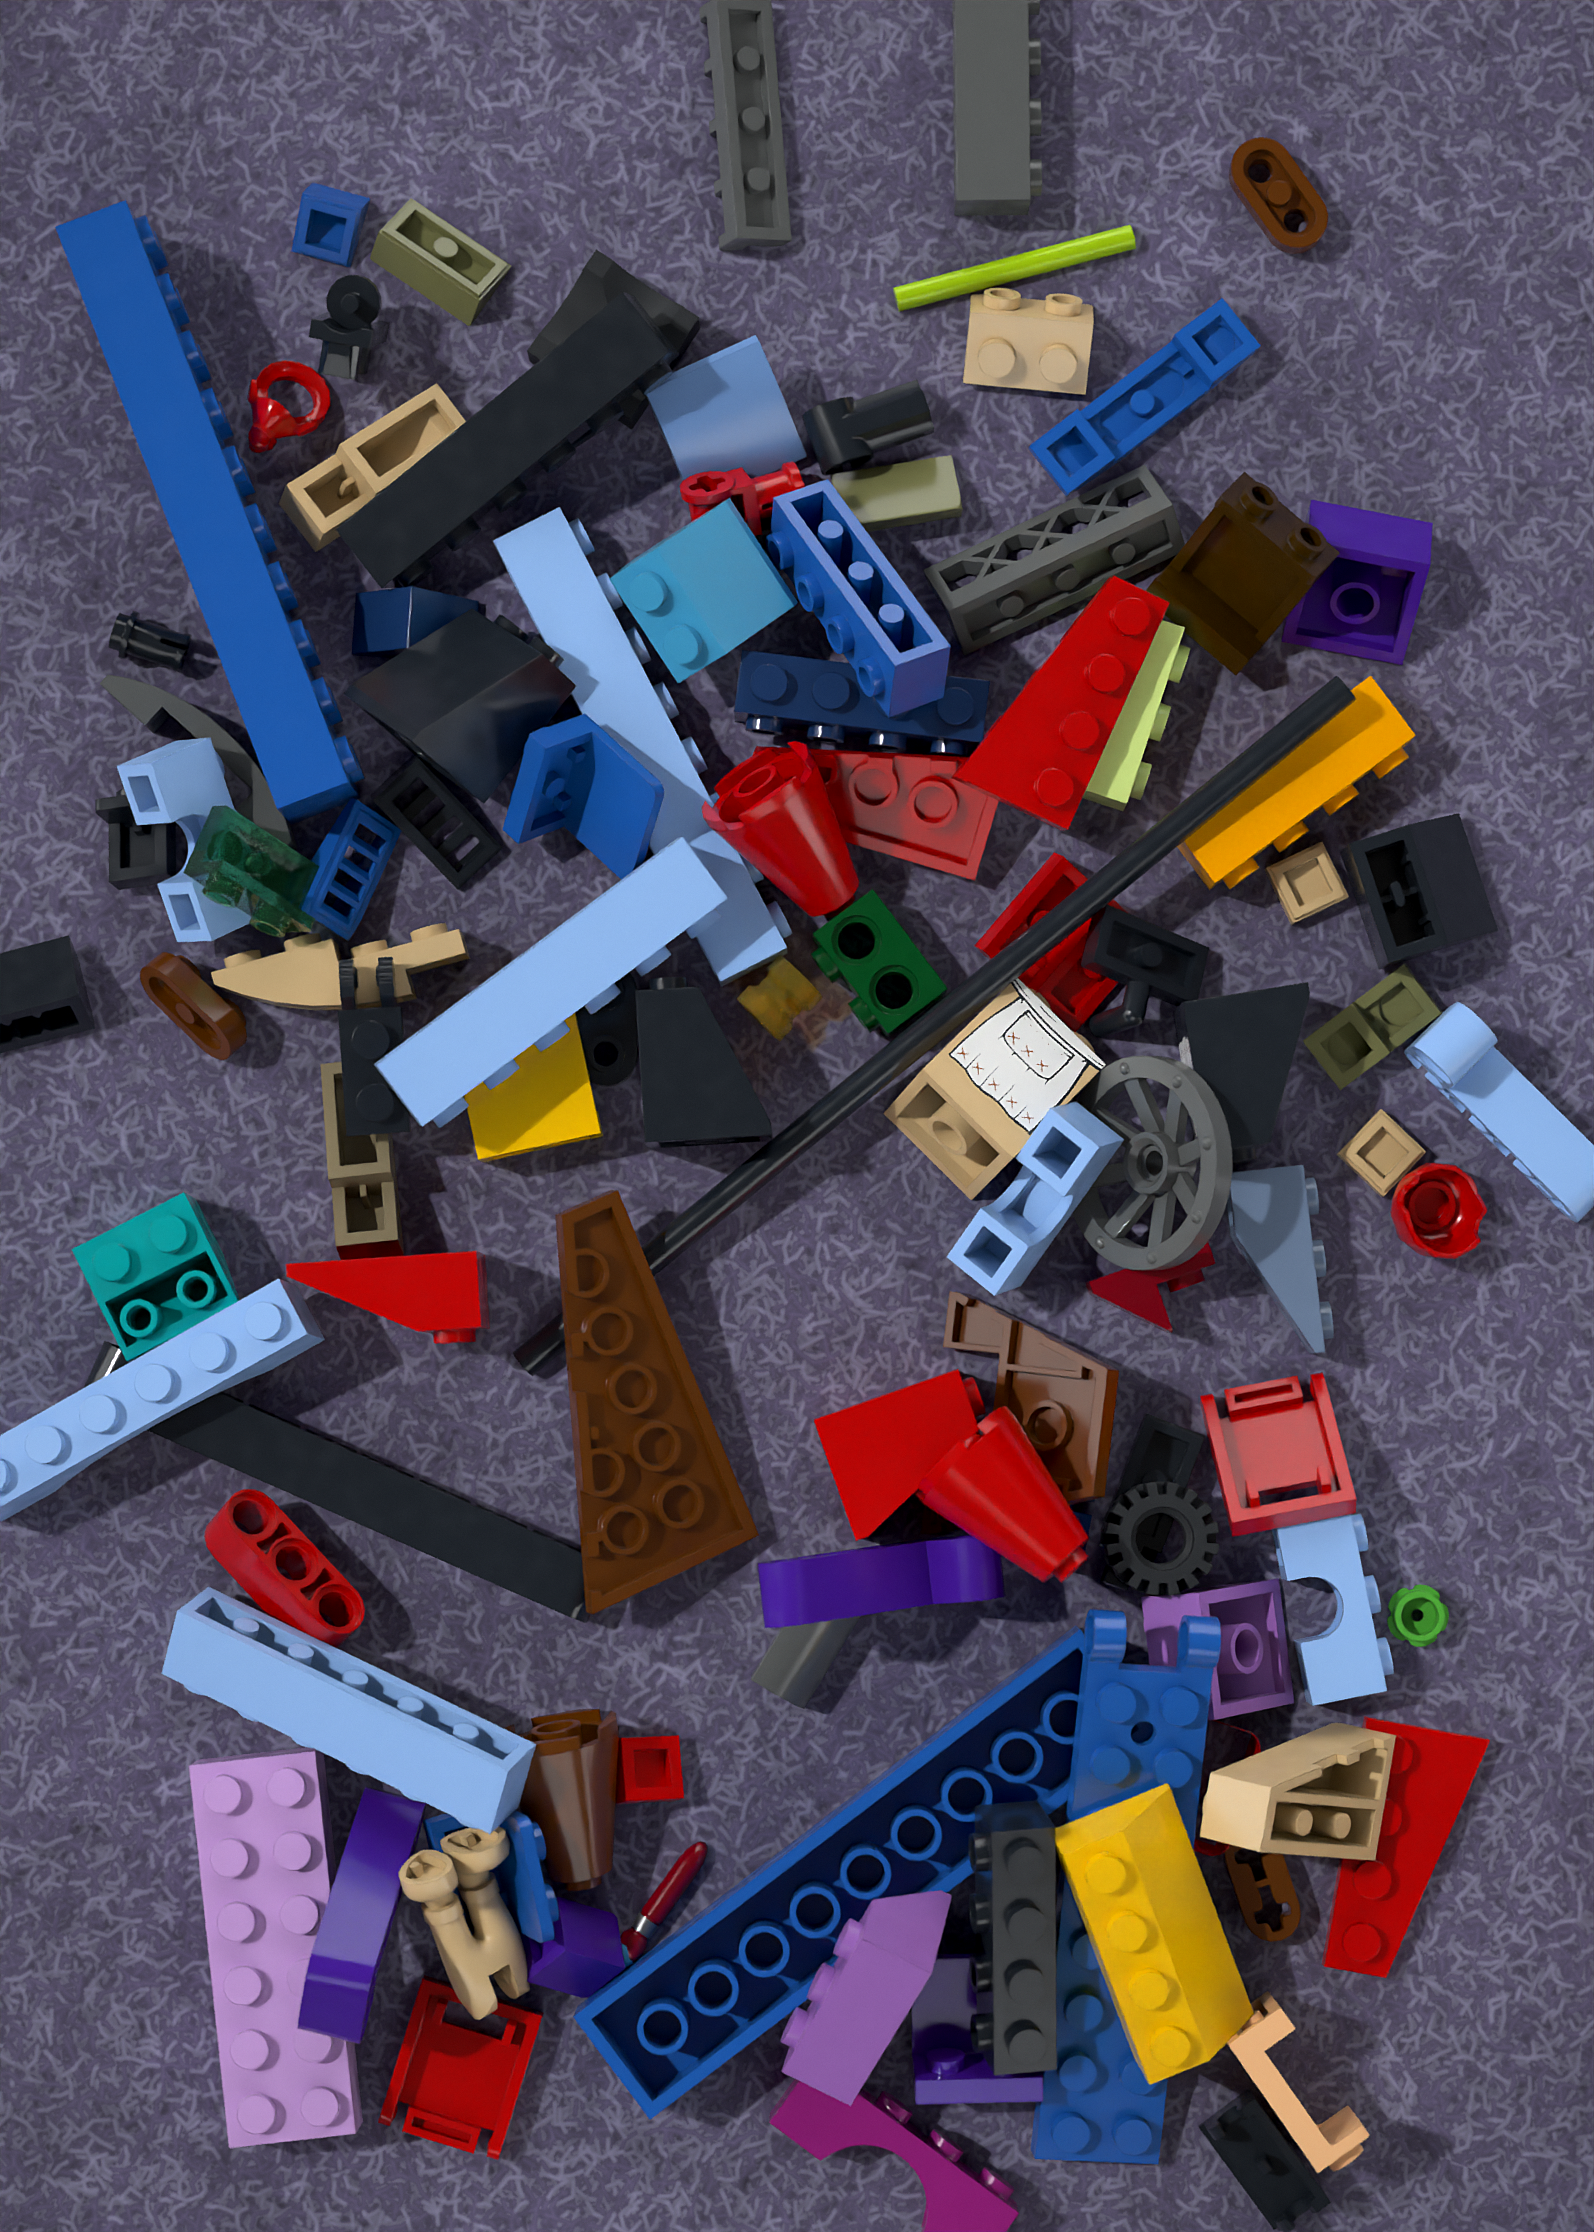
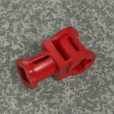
[679,461,805,536]

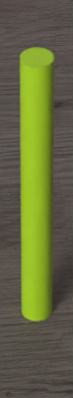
[893,225,1136,312]

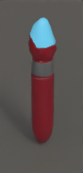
[620,1841,708,1969]

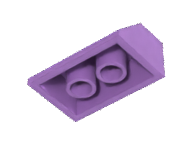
[781,1890,952,2106]

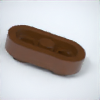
[1229,137,1328,254]
[140,952,247,1060]

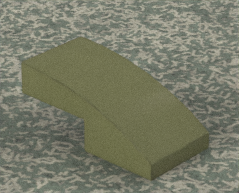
[1303,963,1442,1090]

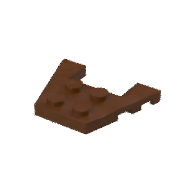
[921,1291,1119,1535]

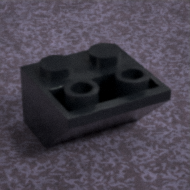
[1340,813,1498,970]

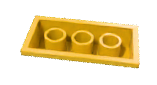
[1055,1783,1254,2085]

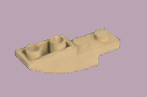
[211,923,470,1010]

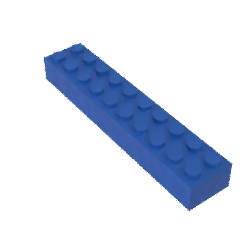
[55,200,365,825]
[573,1625,1153,2120]

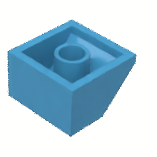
[609,498,798,683]

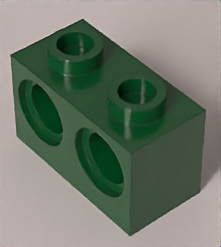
[810,889,948,1038]

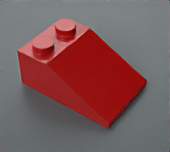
[286,1251,490,1344]

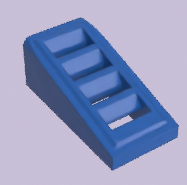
[285,797,401,941]

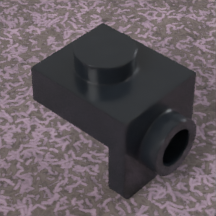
[95,789,176,890]

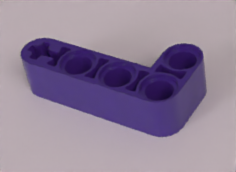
[757,1535,1006,1628]
[297,1787,427,2044]

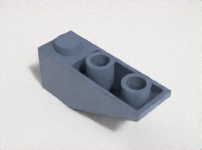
[1226,1165,1334,1353]

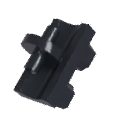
[309,275,390,380]

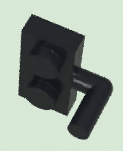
[1080,904,1209,1038]

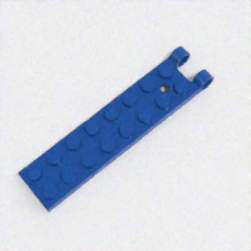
[1030,1609,1221,2164]

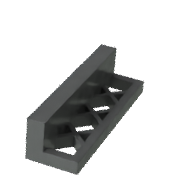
[923,465,1185,655]

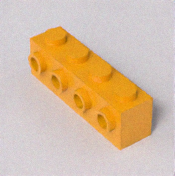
[1178,676,1416,890]

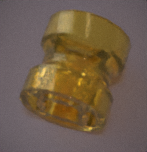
[736,955,823,1042]

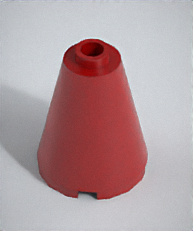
[702,741,860,918]
[914,1405,1089,1583]

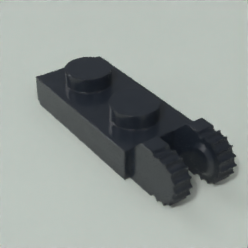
[338,956,411,1136]

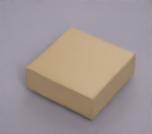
[1265,842,1349,925]
[1336,1109,1426,1197]

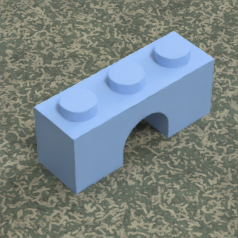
[117,737,270,942]
[947,1101,1124,1296]
[1271,1513,1394,1706]

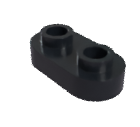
[576,972,638,1087]

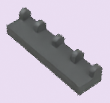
[699,0,792,251]

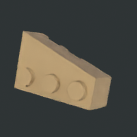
[1200,1723,1396,1861]

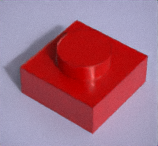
[616,1735,684,1804]

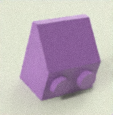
[1141,1578,1294,1720]

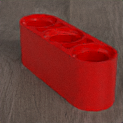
[204,1489,365,1649]

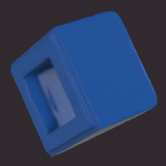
[291,183,370,267]

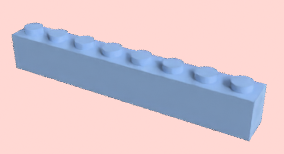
[493,507,793,987]

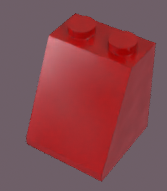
[814,1369,986,1541]

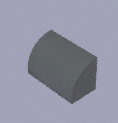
[751,1616,861,1709]

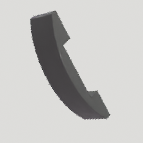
[99,675,298,857]

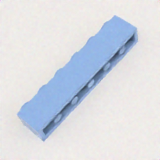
[374,837,727,1128]
[161,1587,536,1834]

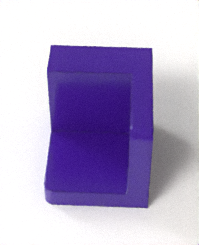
[520,1897,625,1998]

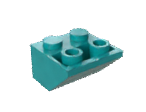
[72,1192,240,1362]

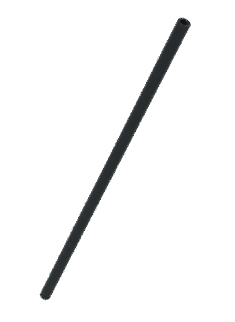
[513,676,1356,1376]

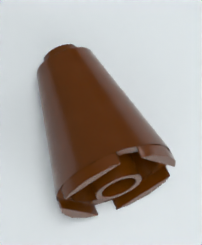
[504,1709,619,1891]

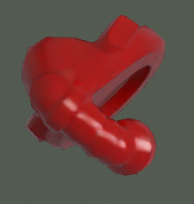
[247,360,330,453]

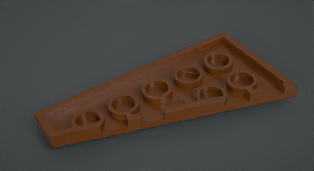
[555,1190,759,1614]

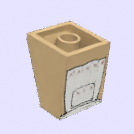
[883,978,1106,1201]

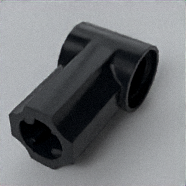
[802,380,934,476]

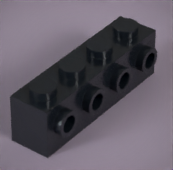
[968,1800,1057,2076]

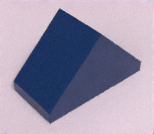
[352,586,479,658]

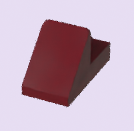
[1085,1242,1216,1333]

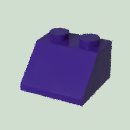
[1281,500,1433,665]

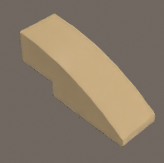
[279,383,466,552]

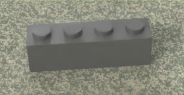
[952,0,1042,216]

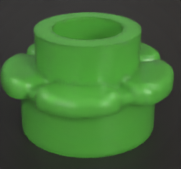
[1387,1584,1449,1647]

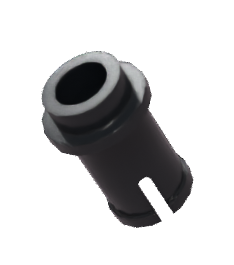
[108,611,192,673]

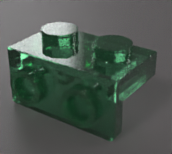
[183,805,320,937]

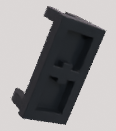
[1198,2089,1331,2232]

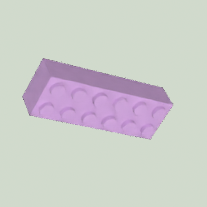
[189,1747,363,2148]

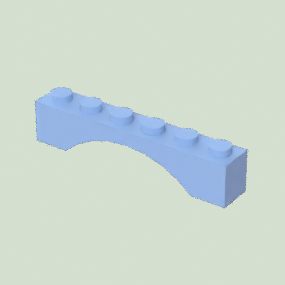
[0,1279,325,1522]

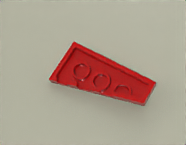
[951,576,1170,831]
[752,746,999,881]
[1322,1716,1490,1978]

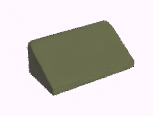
[370,198,512,326]
[830,455,963,532]

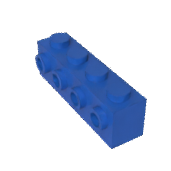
[766,479,950,717]

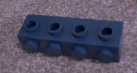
[734,650,990,757]

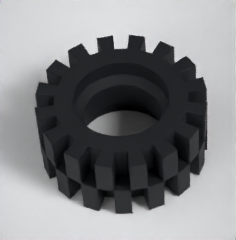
[1101,1482,1219,1596]

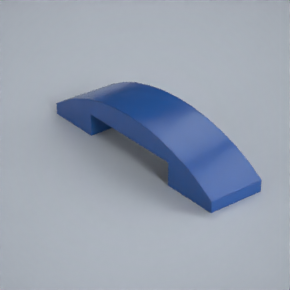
[1028,298,1261,497]

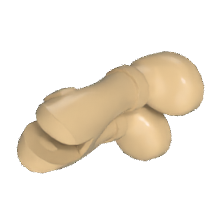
[399,1826,530,2020]

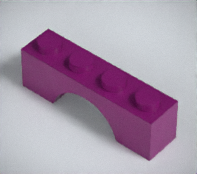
[769,2079,1019,2232]

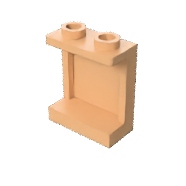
[1227,1991,1370,2173]

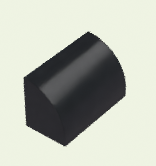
[0,935,95,1053]

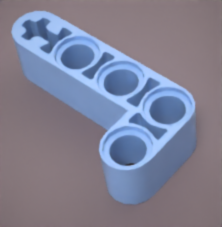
[1404,1002,1594,1223]

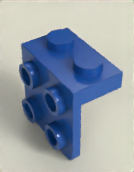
[502,714,664,880]
[423,1810,559,1943]

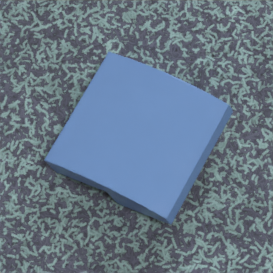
[646,335,807,481]

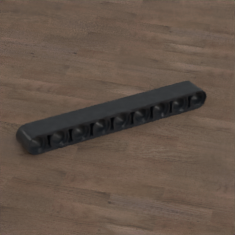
[84,1341,591,1623]

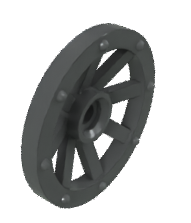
[1073,1056,1232,1270]

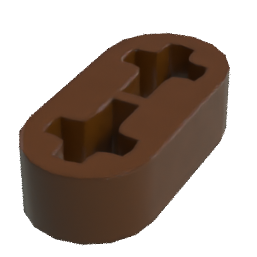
[1223,1845,1301,1942]

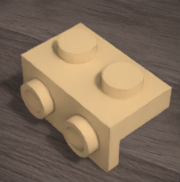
[963,288,1094,395]

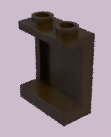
[1146,472,1340,676]

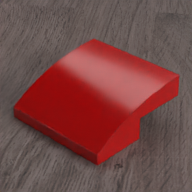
[974,852,1128,1032]

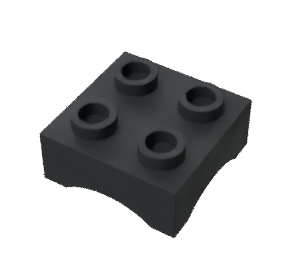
[527,249,700,430]

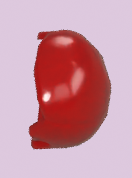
[1390,1163,1487,1259]

